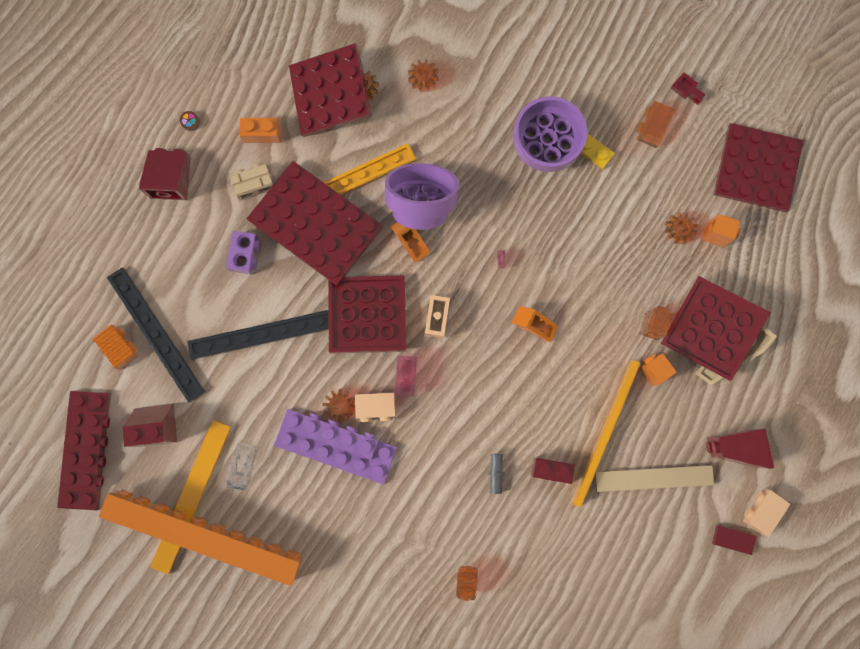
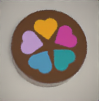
[179,111,200,131]

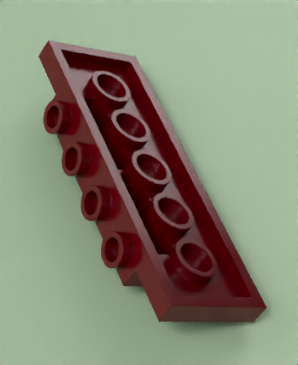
[57,391,111,511]

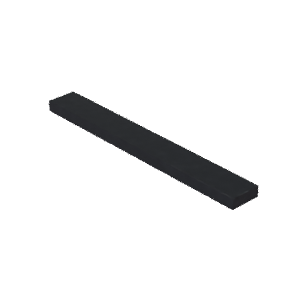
[106,267,206,403]
[187,310,329,360]

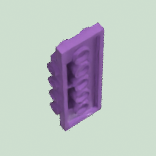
[274,409,397,485]

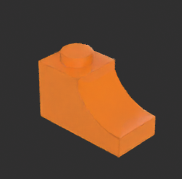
[391,222,431,263]
[511,306,558,343]

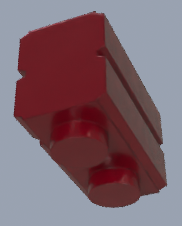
[531,457,575,484]

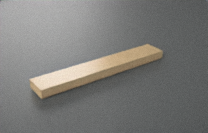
[595,465,714,492]

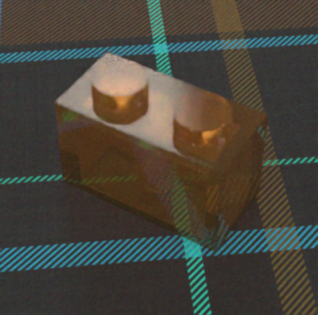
[636,100,675,148]
[639,306,673,340]

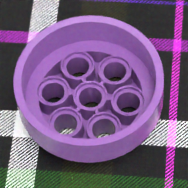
[513,96,587,172]
[385,163,459,230]

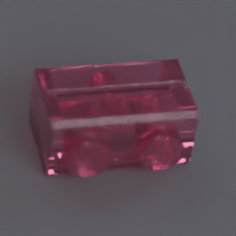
[395,355,417,397]

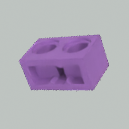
[226,231,260,275]

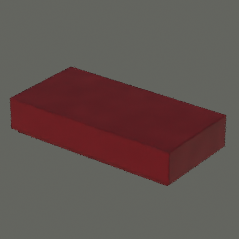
[712,525,757,555]

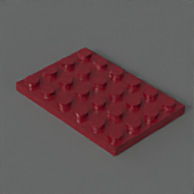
[246,161,383,286]

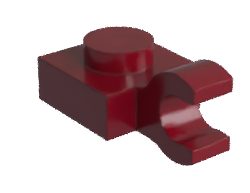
[671,72,705,105]

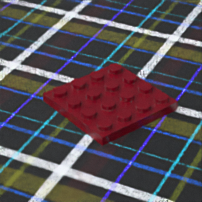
[289,43,372,137]
[713,123,804,213]
[328,275,406,354]
[661,276,771,381]

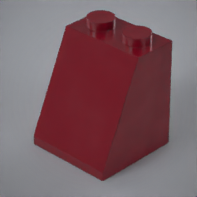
[139,148,191,200]
[122,404,177,447]
[706,428,774,469]

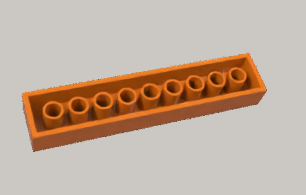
[98,489,303,586]

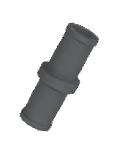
[489,453,504,494]

